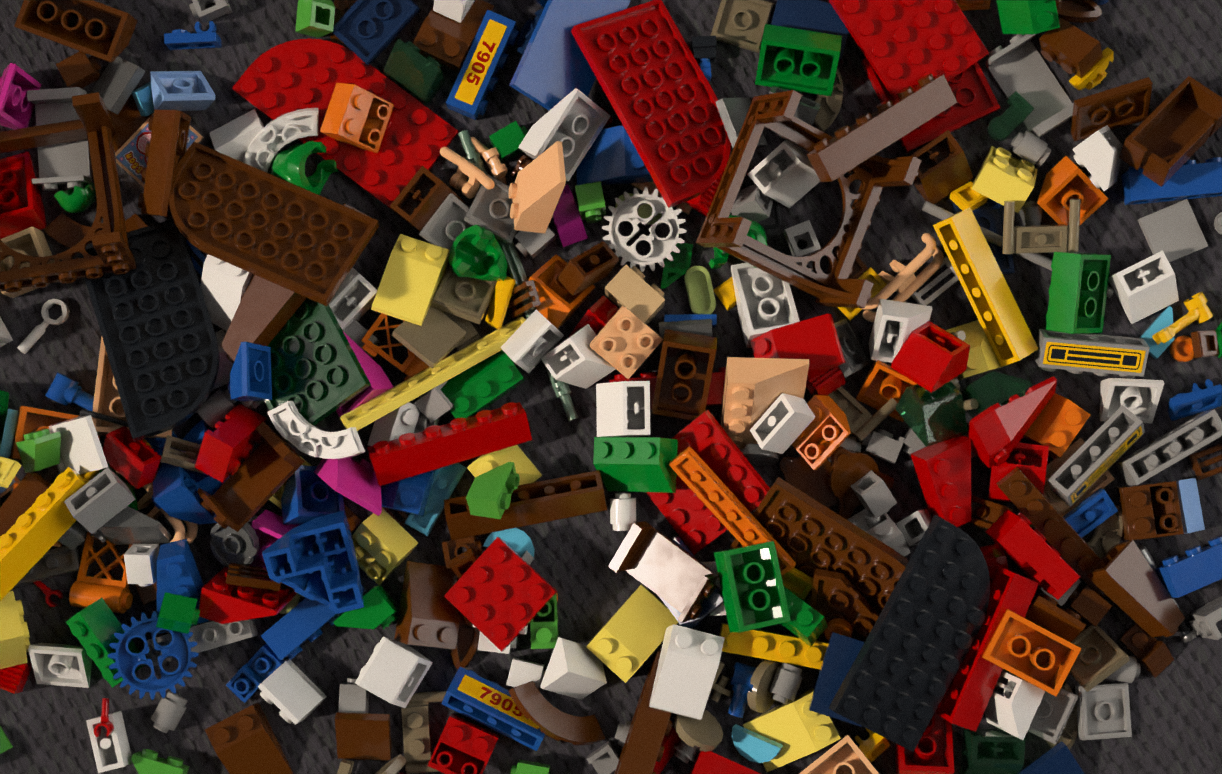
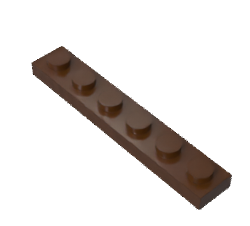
[996,467,1105,597]

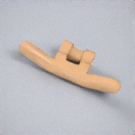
[471,137,508,185]
[440,147,495,199]

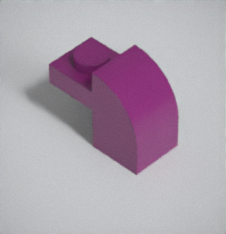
[552,184,587,247]

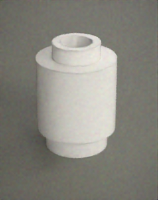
[610,493,636,531]

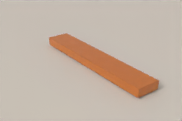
[669,446,796,576]

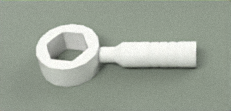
[17,299,69,354]

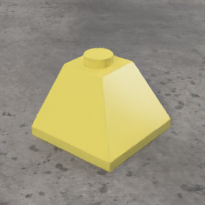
[945,320,1007,381]
[467,445,542,485]

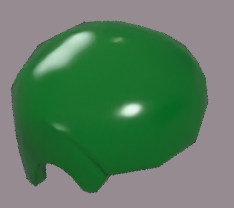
[54,182,97,213]

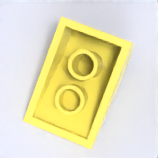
[371,234,450,326]
[586,584,678,683]
[743,688,841,772]

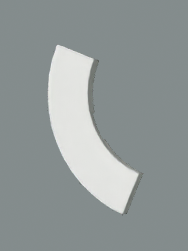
[243,108,318,173]
[267,401,365,459]

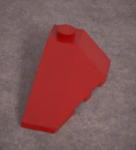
[969,376,1057,468]

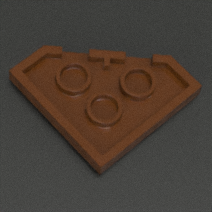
[811,569,880,643]

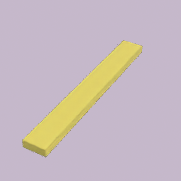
[340,316,527,431]

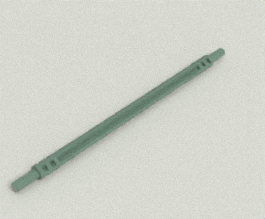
[458,130,579,421]

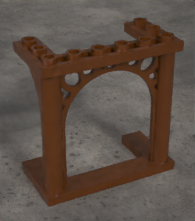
[696,90,921,308]
[0,92,137,293]

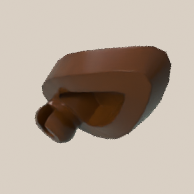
[1055,0,1102,22]
[450,613,480,669]

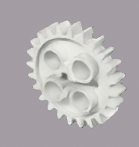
[602,187,687,272]

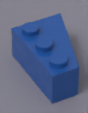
[157,538,209,634]

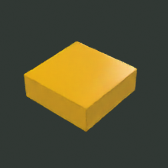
[950,181,988,211]

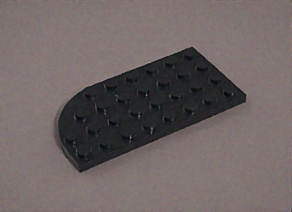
[77,219,220,442]
[829,515,990,752]

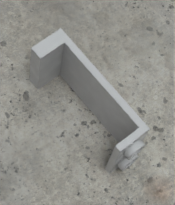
[985,34,1074,138]
[27,87,92,191]

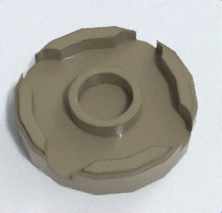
[747,660,781,713]
[673,710,723,752]

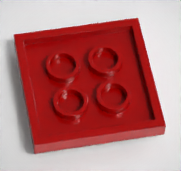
[444,537,558,652]

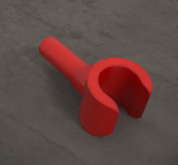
[33,581,63,607]
[94,698,114,737]

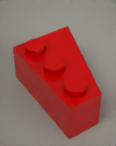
[195,403,267,483]
[910,433,971,527]
[986,509,1080,600]

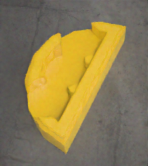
[1069,47,1114,91]

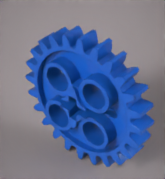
[108,611,199,700]

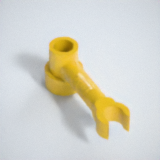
[1152,292,1213,345]

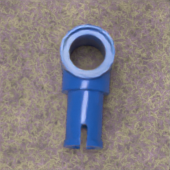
[45,372,94,411]
[728,662,757,718]

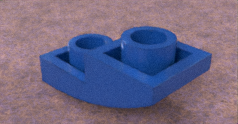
[226,643,285,703]

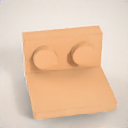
[589,306,663,379]

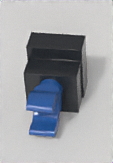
[692,35,716,81]

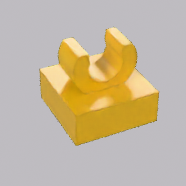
[855,728,890,762]

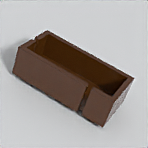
[1119,76,1222,187]

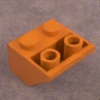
[320,83,394,153]
[792,395,851,470]

